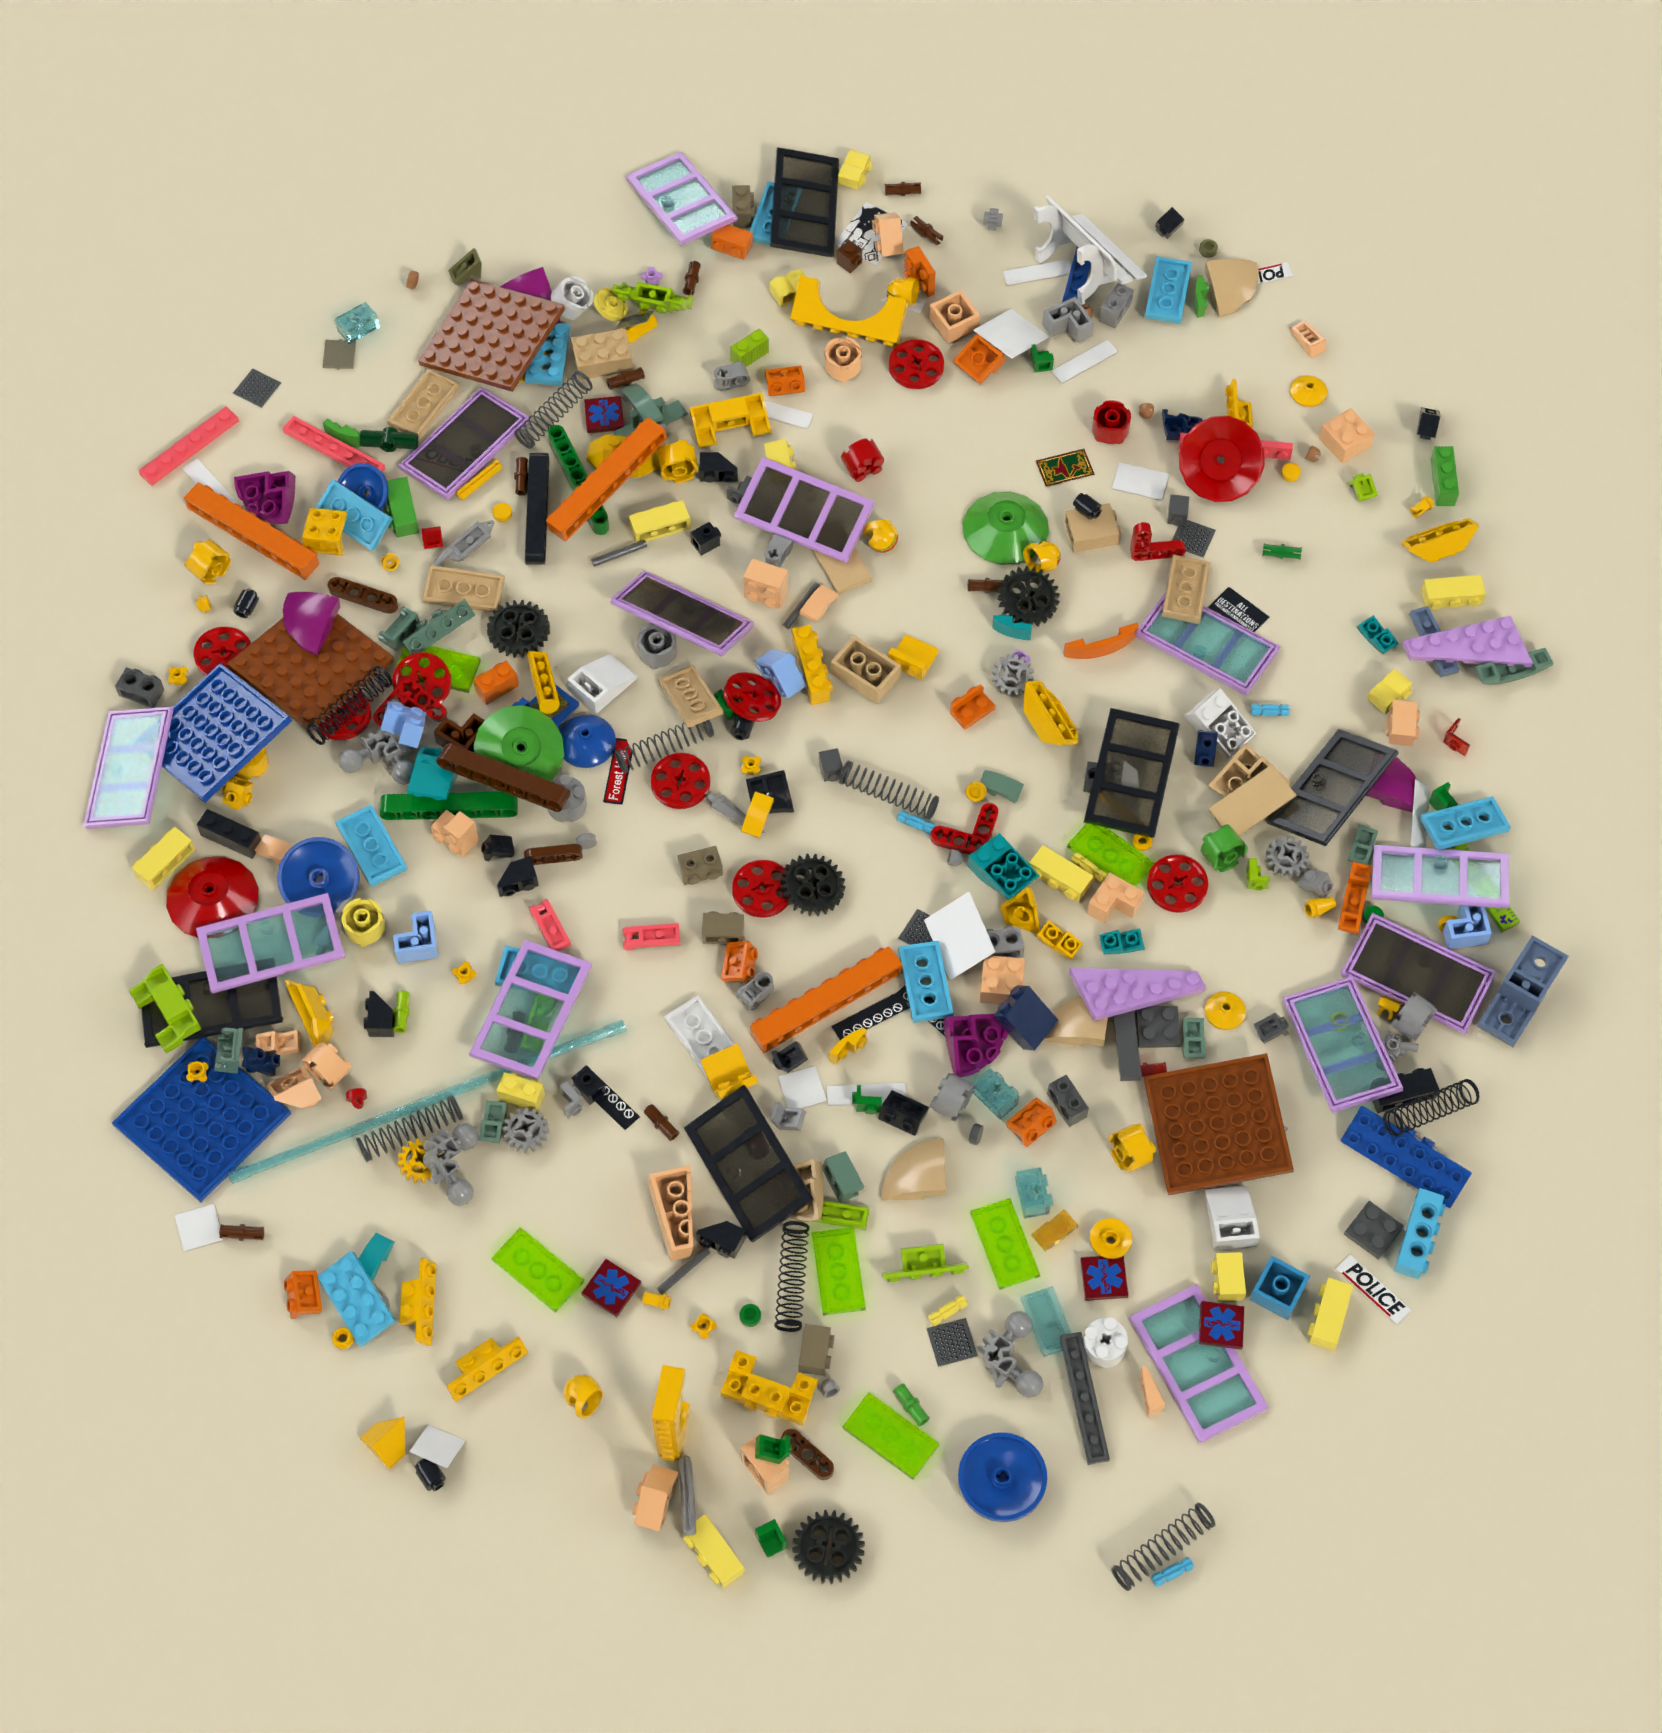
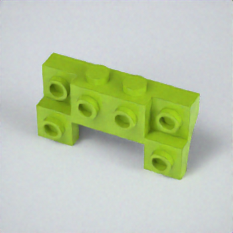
[612,282,694,314]
[129,964,201,1053]

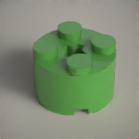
[1201,824,1248,872]

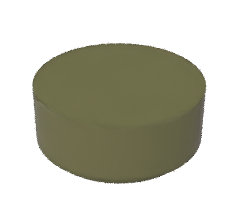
[1199,239,1218,258]

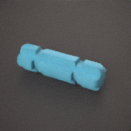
[1251,704,1290,716]
[897,810,935,834]
[1151,1557,1194,1587]

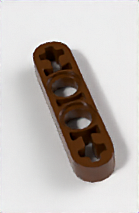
[327,577,398,614]

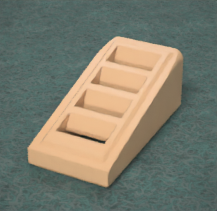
[1290,320,1326,357]
[1140,1366,1165,1417]

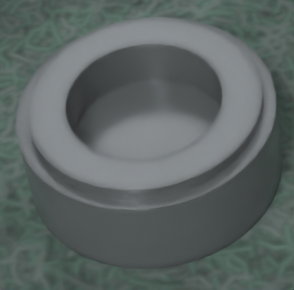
[969,1123,984,1145]

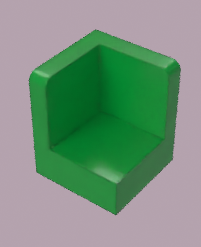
[1031,344,1054,373]
[1429,782,1458,811]
[755,1519,787,1558]

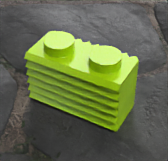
[730,328,769,367]

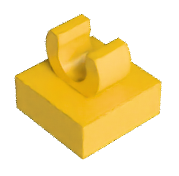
[1377,996,1401,1020]

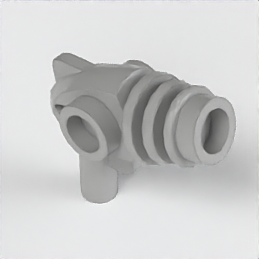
[1375,1033,1419,1072]

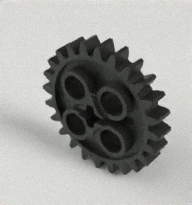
[997,566,1060,627]
[487,600,550,658]
[780,853,846,916]
[792,1510,865,1584]

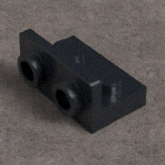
[878,1090,929,1136]

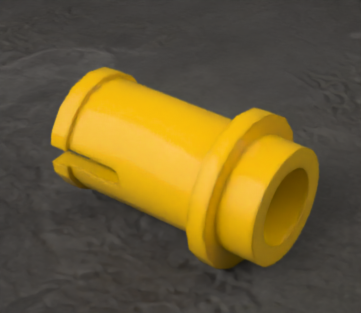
[1409,496,1434,518]
[642,1291,671,1310]

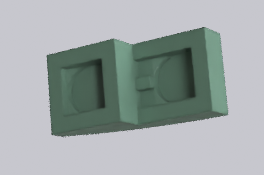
[980,770,1024,803]
[1348,825,1378,865]
[1182,1018,1205,1058]
[479,1100,508,1144]

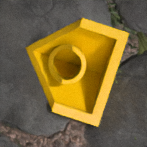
[999,887,1040,934]
[360,1417,406,1470]

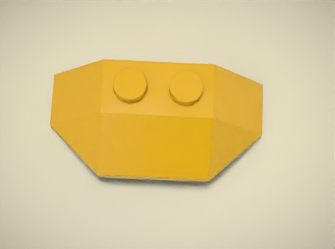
[586,434,660,478]
[1401,518,1479,563]
[1024,681,1078,745]
[284,979,334,1047]

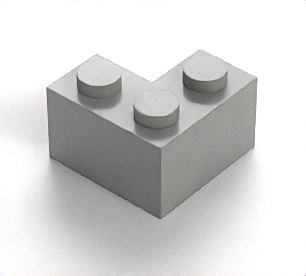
[1042,297,1094,343]

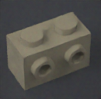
[732,185,755,228]
[677,846,723,885]
[702,911,744,945]
[798,1324,835,1376]

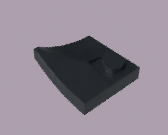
[746,770,794,814]

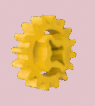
[398,1138,440,1184]

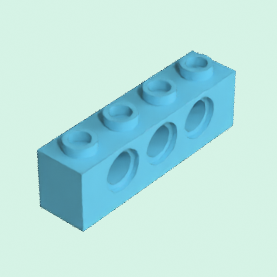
[1394,1188,1446,1279]

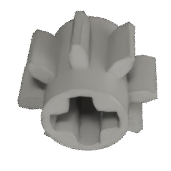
[983,208,1003,231]

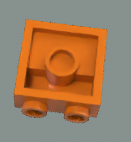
[904,246,936,297]
[953,334,1006,385]

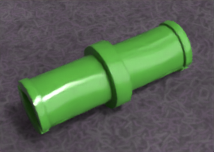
[893,1383,930,1426]

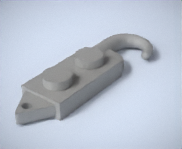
[434,520,494,566]

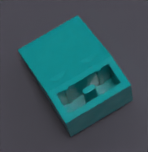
[407,746,458,800]
[967,833,1040,900]

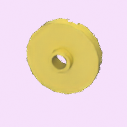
[593,288,628,321]

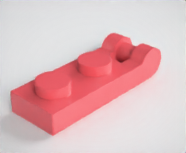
[529,899,571,951]
[622,923,680,950]

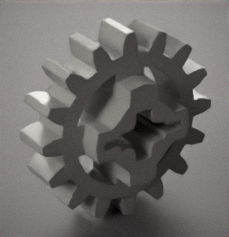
[992,654,1034,697]
[1265,836,1310,879]
[503,1107,549,1153]

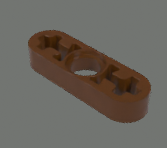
[524,844,583,865]
[781,1429,834,1480]

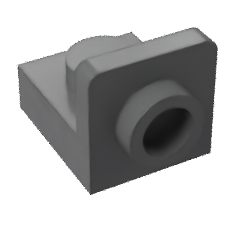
[727,476,752,504]
[1254,1013,1289,1044]

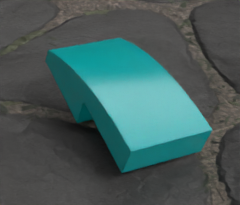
[992,614,1032,641]
[1357,615,1399,654]
[1099,928,1145,954]
[359,1233,395,1280]

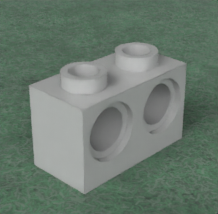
[1099,282,1134,329]
[982,926,1024,961]

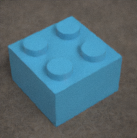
[1249,1256,1310,1320]

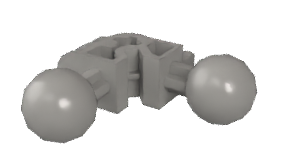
[338,729,414,785]
[423,1123,479,1206]
[977,1311,1043,1398]

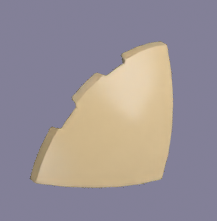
[1205,259,1259,318]
[1207,743,1291,797]
[1043,996,1108,1047]
[882,1138,946,1200]
[754,1159,824,1222]

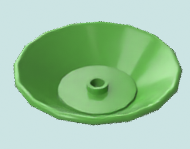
[962,491,1049,564]
[474,705,564,781]

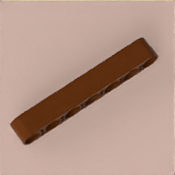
[436,743,570,812]

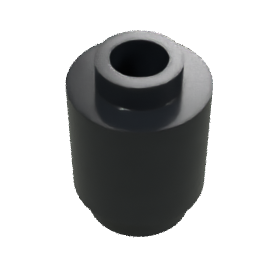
[1073,493,1102,520]
[233,589,259,619]
[731,714,755,740]
[415,1459,446,1491]

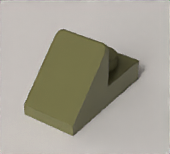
[448,248,482,286]

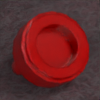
[346,1088,367,1109]

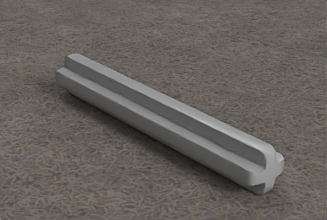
[678,1456,696,1536]

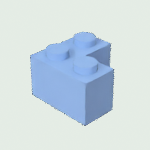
[755,649,807,698]
[380,702,426,748]
[1443,905,1492,949]
[393,910,439,964]

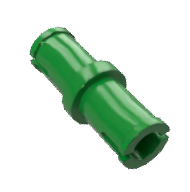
[1262,543,1302,560]

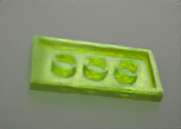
[395,646,481,693]
[1067,823,1155,887]
[970,1198,1040,1290]
[491,1227,584,1313]
[811,1227,866,1316]
[842,1392,940,1480]

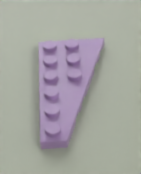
[1402,615,1533,667]
[1069,968,1206,1021]

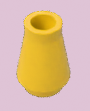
[1304,897,1336,918]

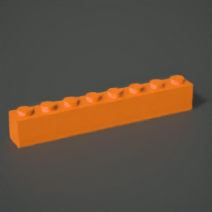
[546,417,667,542]
[184,482,319,580]
[750,946,903,1054]

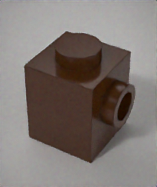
[837,240,863,273]

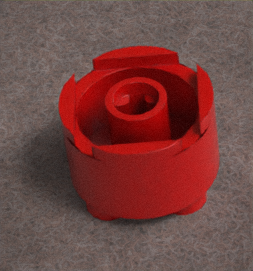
[1092,400,1131,444]
[841,438,884,482]

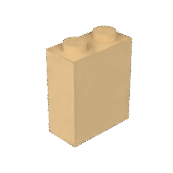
[1064,503,1121,552]

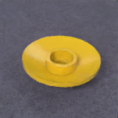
[1290,375,1327,407]
[1205,992,1246,1030]
[1090,1218,1133,1259]

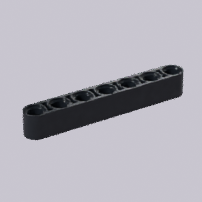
[525,453,549,565]

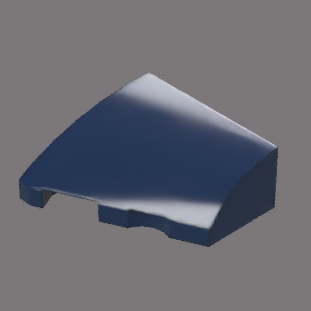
[1162,409,1203,440]

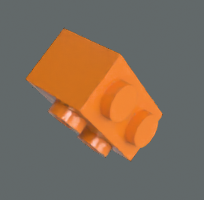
[711,224,753,260]
[473,660,519,705]

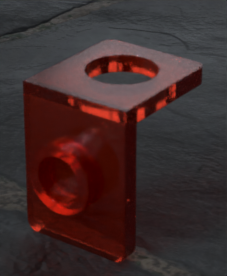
[1443,718,1470,756]

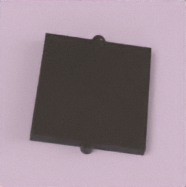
[323,339,356,370]

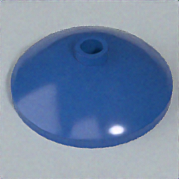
[337,463,389,510]
[559,715,616,768]

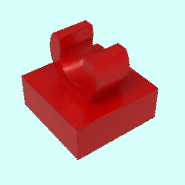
[421,526,443,549]

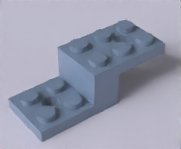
[1477,935,1569,1048]

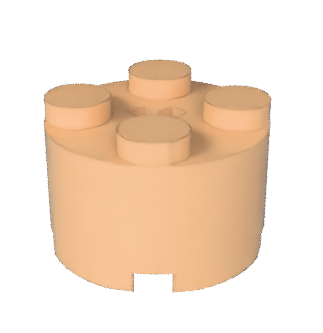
[825,337,862,382]
[301,1042,352,1090]

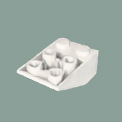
[567,653,638,714]
[1184,688,1257,758]
[1205,1186,1260,1251]

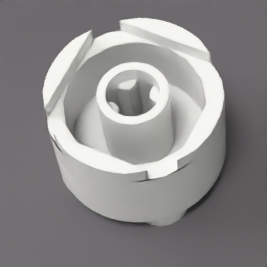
[551,276,594,320]
[1083,1317,1128,1368]

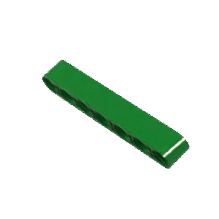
[548,425,609,535]
[380,792,518,820]

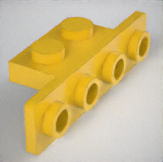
[1225,379,1253,428]
[399,1258,437,1346]
[446,1337,528,1402]

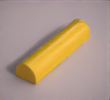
[527,651,560,714]

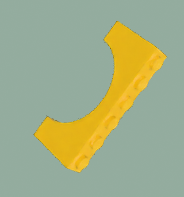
[790,275,909,347]
[652,1365,690,1462]

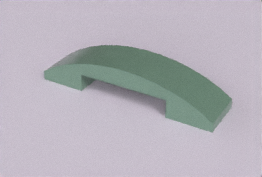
[617,383,663,422]
[1475,648,1554,685]

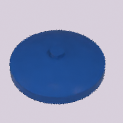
[277,837,360,918]
[958,1433,1047,1522]

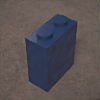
[994,985,1058,1051]

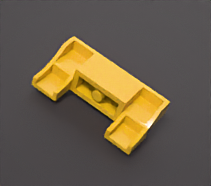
[689,392,771,448]
[721,1350,818,1426]

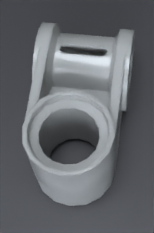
[714,362,750,391]
[764,534,794,568]
[735,972,774,1011]

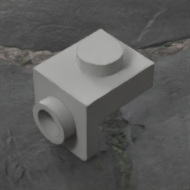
[1298,868,1334,898]
[560,1081,584,1118]
[770,1102,806,1131]

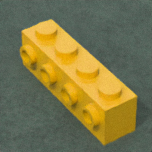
[792,624,833,705]

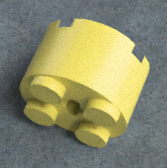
[342,898,386,947]

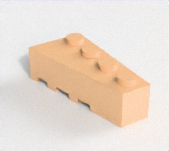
[648,1165,693,1261]

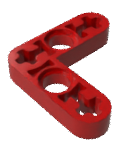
[1130,522,1186,561]
[373,678,447,727]
[931,803,998,855]

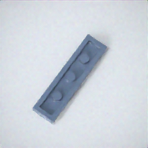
[1409,606,1460,678]

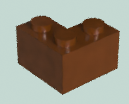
[434,713,485,752]

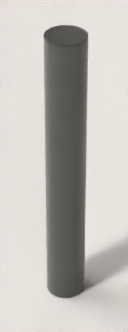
[592,540,647,567]
[783,582,821,629]
[657,1247,710,1295]

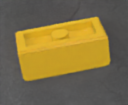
[617,310,658,344]

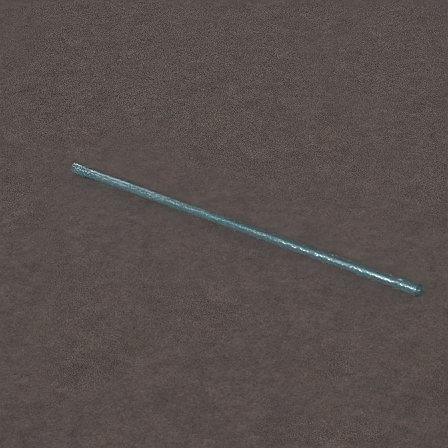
[228,1020,627,1184]

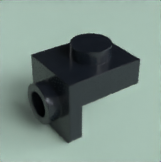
[481,834,515,861]
[771,1041,808,1073]

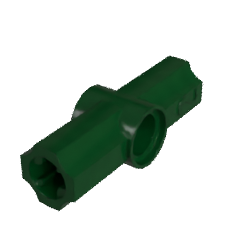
[360,427,419,452]

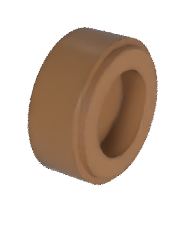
[406,270,419,290]

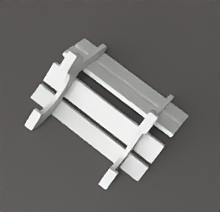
[1034,195,1147,305]

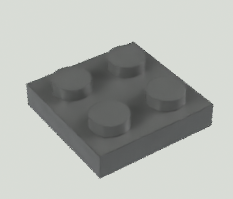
[1136,1006,1181,1048]
[1344,1201,1404,1260]

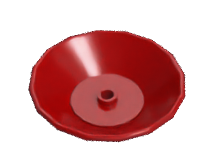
[1179,416,1265,502]
[166,857,259,939]

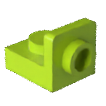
[1348,473,1378,502]
[1246,858,1270,891]

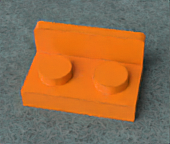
[765,365,805,396]
[950,684,995,730]
[721,941,758,984]
[1005,1097,1057,1147]
[284,1270,322,1319]

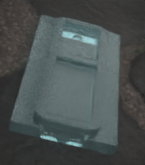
[1020,1286,1071,1357]

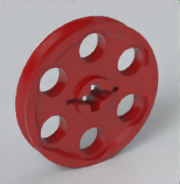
[889,339,944,389]
[193,627,251,677]
[392,652,452,711]
[723,672,781,722]
[317,691,371,741]
[651,753,710,809]
[1147,854,1208,913]
[732,860,789,918]

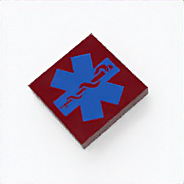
[584,396,624,433]
[1080,1256,1128,1301]
[581,1259,641,1318]
[1198,1301,1244,1350]

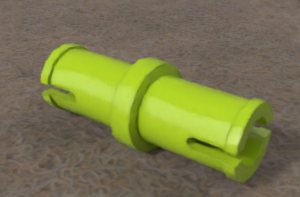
[393,991,410,1033]

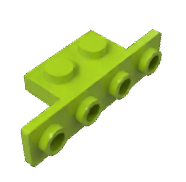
[882,1243,969,1282]

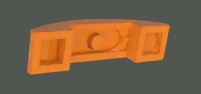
[1063,623,1139,659]
[1338,862,1373,935]

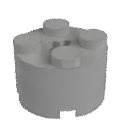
[637,623,677,669]
[548,774,587,822]
[1390,992,1438,1041]
[930,1073,975,1122]

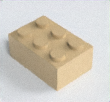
[571,328,633,380]
[831,635,901,704]

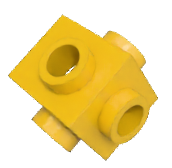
[222,776,254,810]

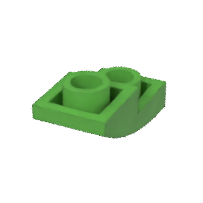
[1194,275,1209,318]
[323,419,361,448]

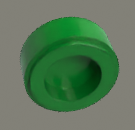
[1363,906,1384,927]
[739,1304,761,1327]

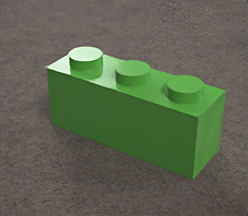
[1431,446,1459,506]
[386,477,419,538]

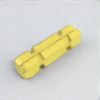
[1071,853,1107,882]
[928,1295,967,1326]

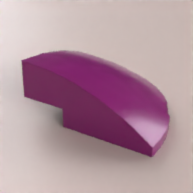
[500,267,561,323]
[234,471,296,524]
[283,592,341,656]
[1366,753,1417,813]
[943,1014,1008,1077]

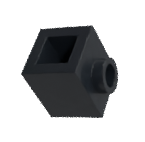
[1155,207,1185,239]
[690,522,721,556]
[572,1067,606,1105]

